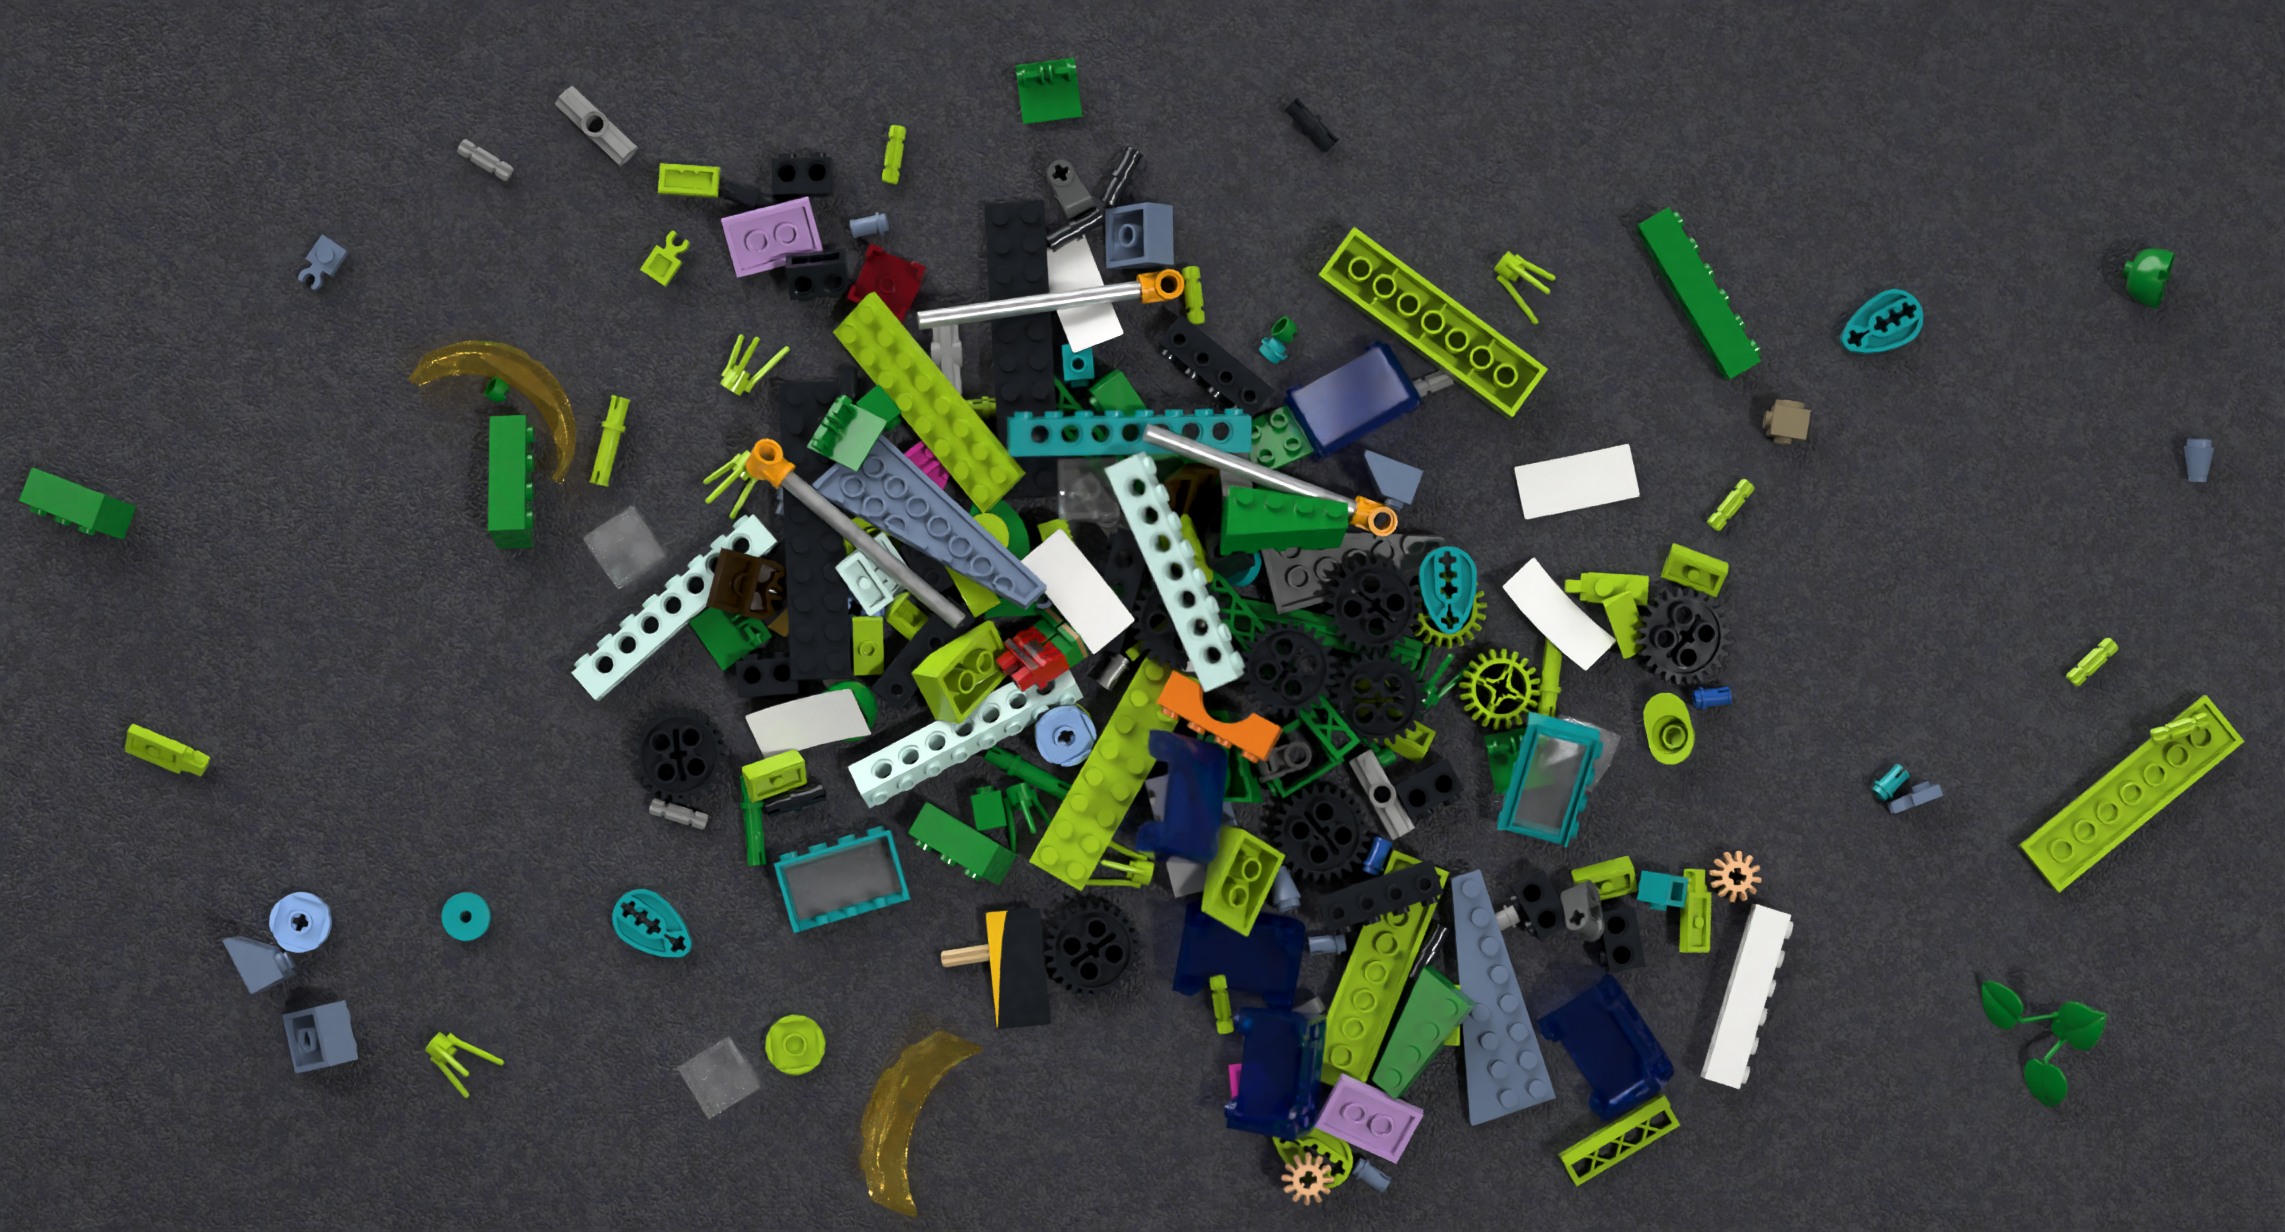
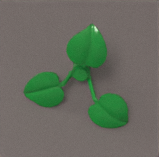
[1982,980,2107,1108]

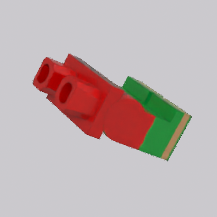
[995,607,1089,692]

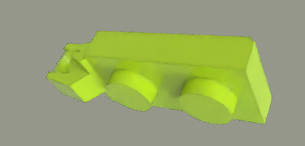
[1564,572,1649,606]
[125,723,210,776]
[1679,869,1711,953]

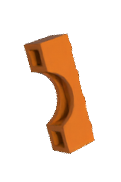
[1156,670,1283,763]

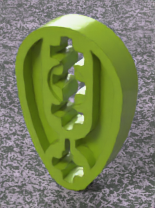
[1272,1121,1353,1189]

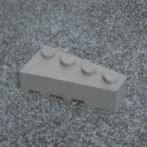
[1145,772,1208,898]

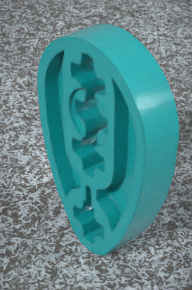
[1840,289,1923,354]
[1418,546,1477,635]
[612,889,693,957]

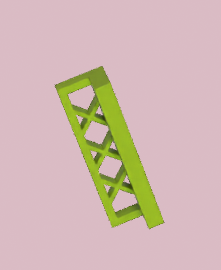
[1557,1093,1680,1186]

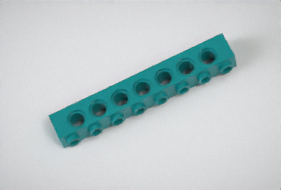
[1007,408,1251,456]

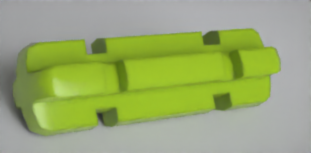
[882,125,906,184]
[1182,266,1205,325]
[1707,479,1755,531]
[2066,638,2118,686]
[2150,713,2210,745]
[1210,974,1234,1034]

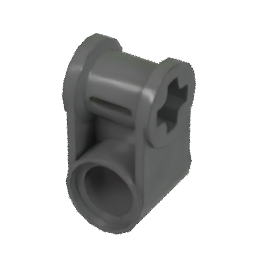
[1047,159,1094,220]
[1257,742,1311,783]
[1561,880,1605,942]

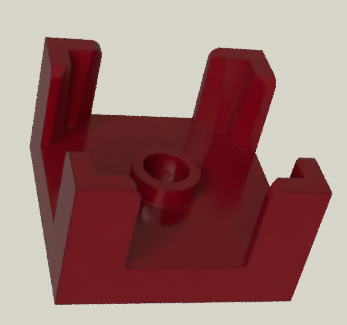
[847,243,927,326]

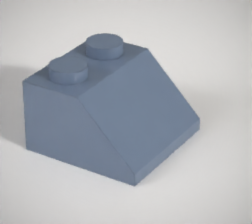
[1105,202,1174,269]
[1361,450,1423,512]
[223,936,296,994]
[282,1000,358,1074]

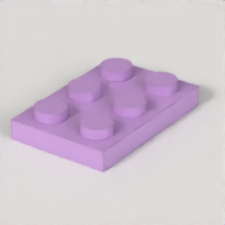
[721,197,823,278]
[1315,1073,1423,1164]

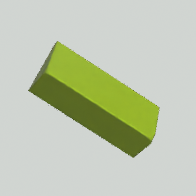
[1661,543,1729,598]
[944,565,1001,618]
[1602,590,1643,659]
[1373,707,1436,763]
[742,749,807,803]
[1571,856,1638,901]

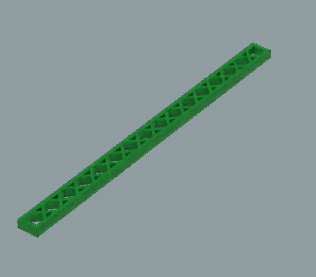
[1054,375,1360,762]

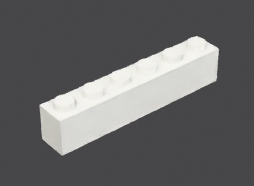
[1701,904,1793,1089]

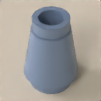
[2184,438,2215,482]
[1271,866,1301,912]

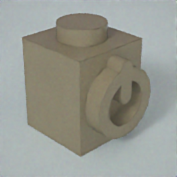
[1763,399,1811,445]

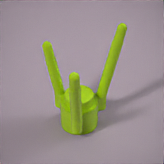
[1494,251,1555,324]
[720,334,790,396]
[703,450,759,519]
[1086,840,1154,889]
[425,1032,504,1098]

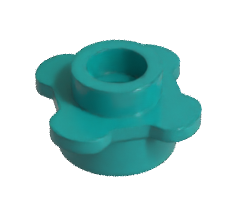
[1259,337,1288,364]

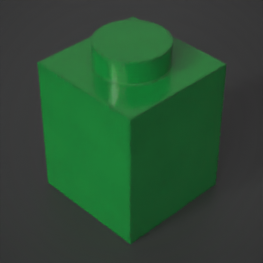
[856,384,902,433]
[971,785,1008,831]

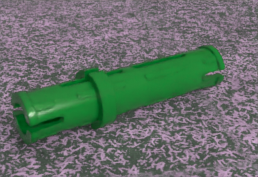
[984,745,1072,802]
[740,776,767,866]

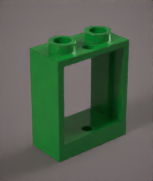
[1253,709,1345,798]

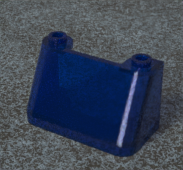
[1283,340,1424,464]
[1136,729,1228,865]
[1172,902,1305,1011]
[1537,973,1674,1122]
[1224,1007,1327,1141]

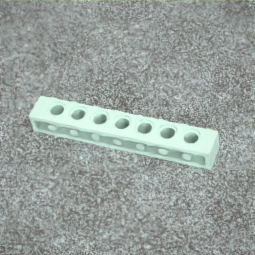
[1105,451,1244,692]
[572,514,779,701]
[848,669,1083,808]

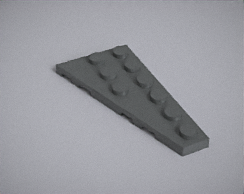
[1260,531,1450,615]

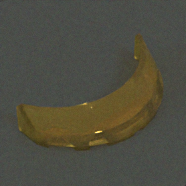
[408,340,576,485]
[859,1030,983,1218]

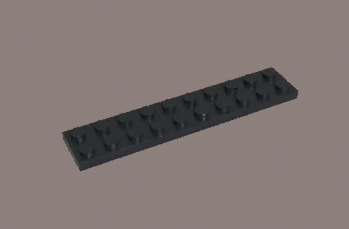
[984,200,1061,500]
[778,381,851,681]

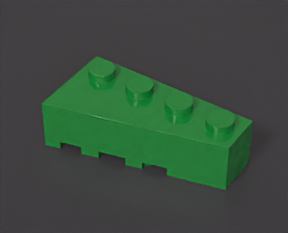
[1085,368,1185,485]
[488,415,535,549]
[1220,485,1348,555]
[1372,965,1477,1099]

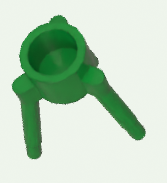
[1416,647,1476,709]
[1003,782,1052,852]

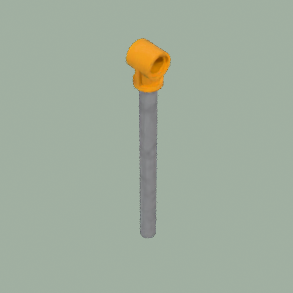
[917,269,1184,330]
[1142,424,1398,536]
[745,439,966,629]

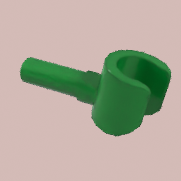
[1361,736,1396,766]

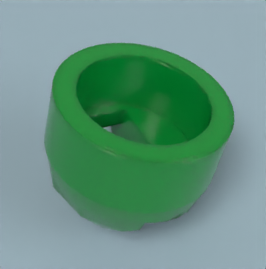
[1271,316,1298,343]
[484,376,510,403]

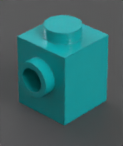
[1062,344,1095,388]
[1637,870,1689,911]

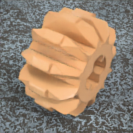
[1709,851,1761,902]
[1282,1152,1334,1205]

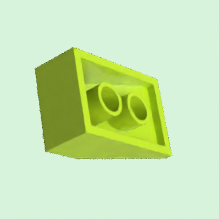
[912,620,1007,724]
[1201,825,1285,937]

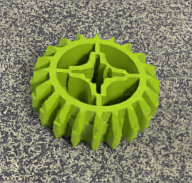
[1410,569,1487,649]
[1459,649,1541,730]

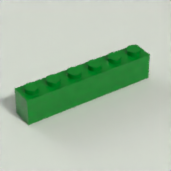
[1635,207,1761,382]

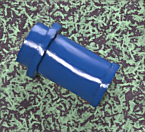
[1692,686,1732,711]
[1362,837,1392,877]

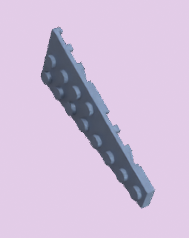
[812,434,1047,610]
[1450,869,1556,1126]

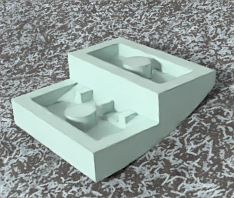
[835,531,908,617]

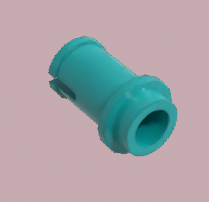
[1871,763,1910,802]

